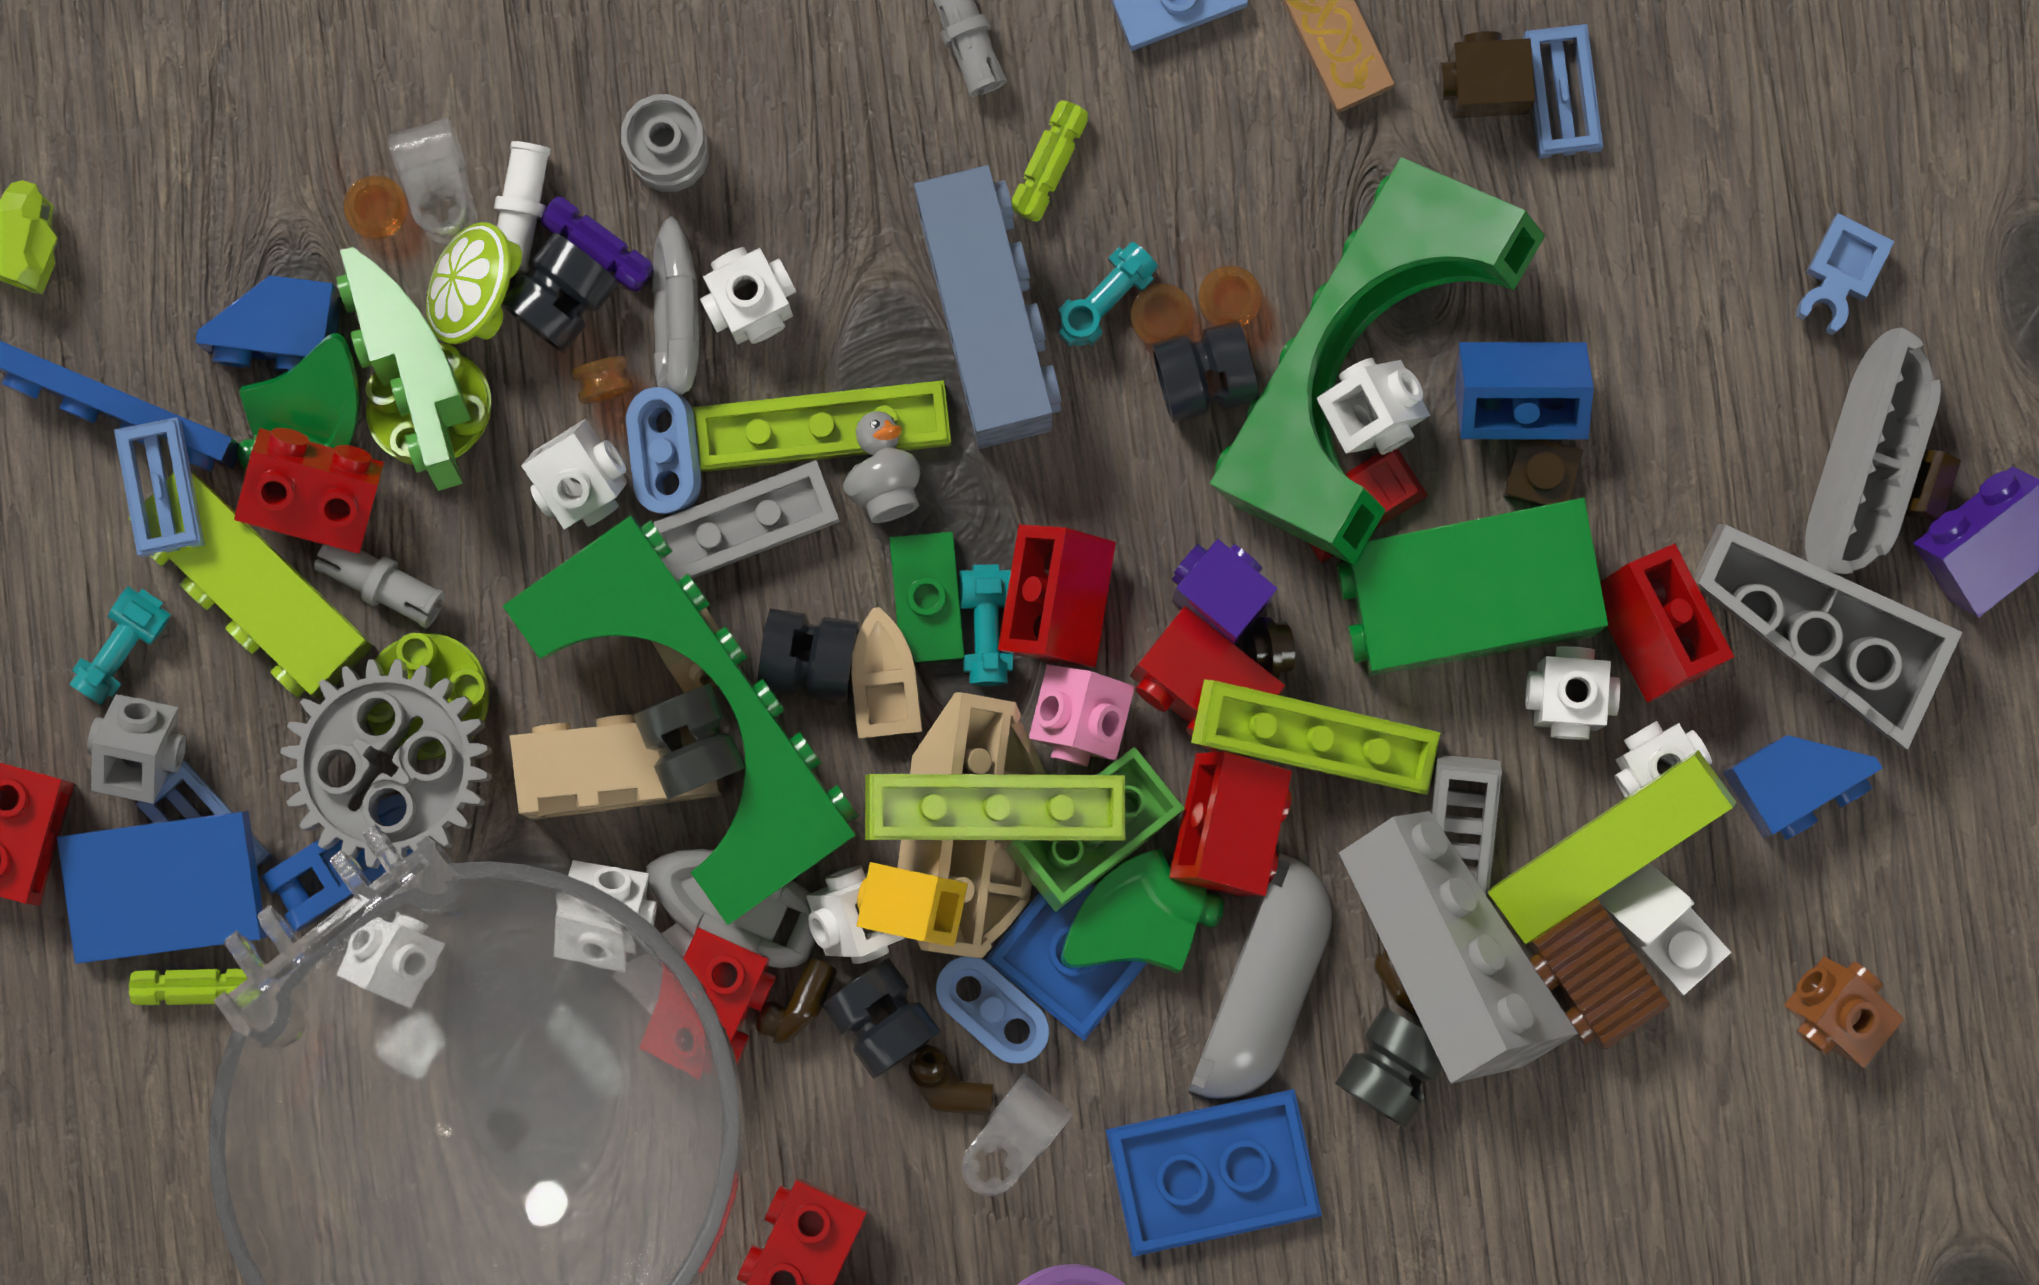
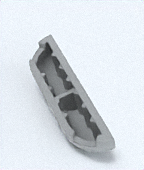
[1805,327,1941,574]
[1188,852,1332,1100]

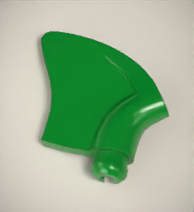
[237,333,359,471]
[1061,849,1225,973]

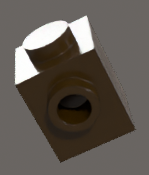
[1439,31,1535,118]

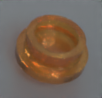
[344,175,408,239]
[1198,266,1262,327]
[1131,284,1194,345]

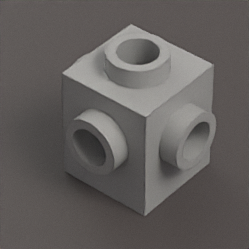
[87,694,186,804]

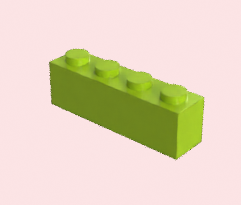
[128,470,374,700]

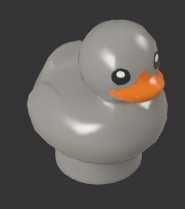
[843,411,921,523]

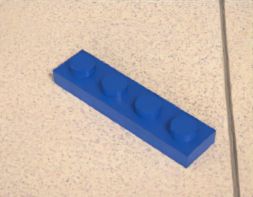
[0,341,239,472]

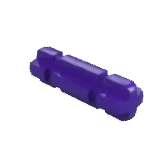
[540,196,654,292]

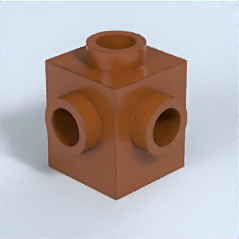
[1783,956,1905,1068]

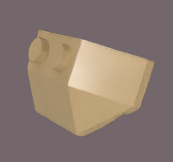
[897,692,1046,959]

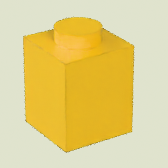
[856,862,968,947]

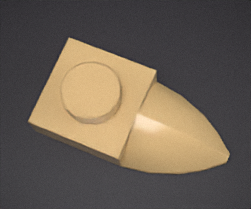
[851,607,923,738]

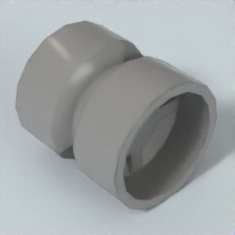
[621,94,709,192]

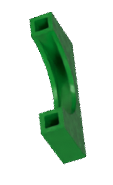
[1209,157,1545,565]
[502,516,859,925]

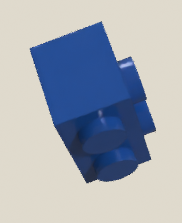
[1455,342,1594,439]

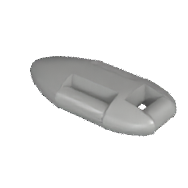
[651,216,699,395]
[646,849,816,968]

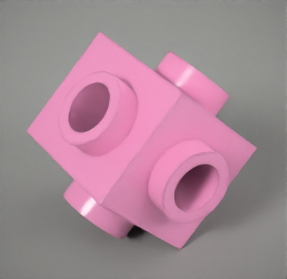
[1028,664,1135,767]

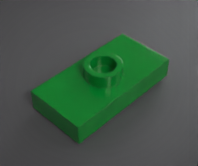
[889,532,964,664]

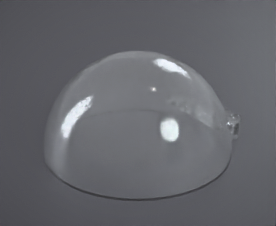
[208,824,745,1285]

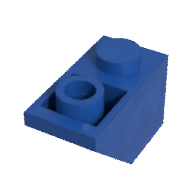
[195,275,342,373]
[1722,735,1883,841]

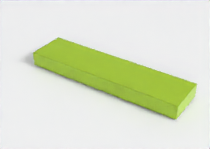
[692,380,951,473]
[1191,679,1441,795]
[1488,750,1736,944]
[865,774,1125,841]

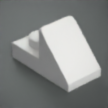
[1597,863,1732,996]

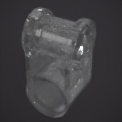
[388,117,478,246]
[961,1073,1074,1196]

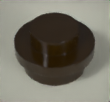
[1244,617,1295,679]

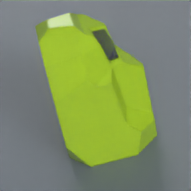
[0,180,58,295]

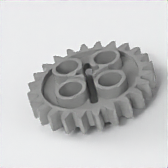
[280,659,492,869]

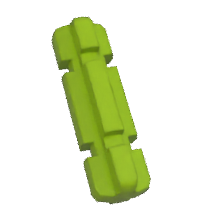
[1011,100,1088,222]
[129,968,258,1006]

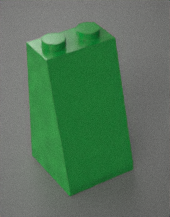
[1336,498,1608,676]

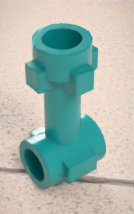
[1058,241,1159,347]
[958,564,1013,686]
[69,586,172,705]

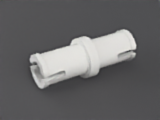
[494,141,551,274]

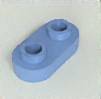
[626,387,702,515]
[936,957,1049,1063]

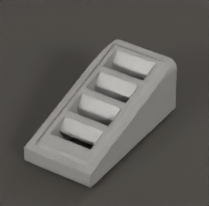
[1431,755,1502,895]

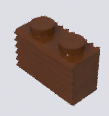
[1527,898,1670,1049]

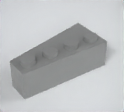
[1693,524,1963,750]
[1339,811,1578,1084]

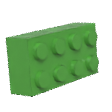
[1005,746,1185,912]

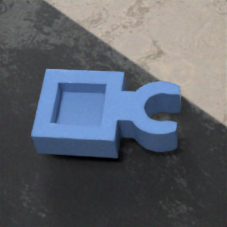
[1796,213,1895,335]

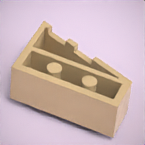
[510,715,723,820]

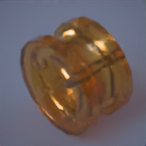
[571,356,635,404]

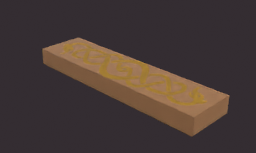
[1282,0,1395,114]

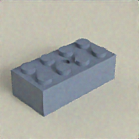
[914,165,1062,450]

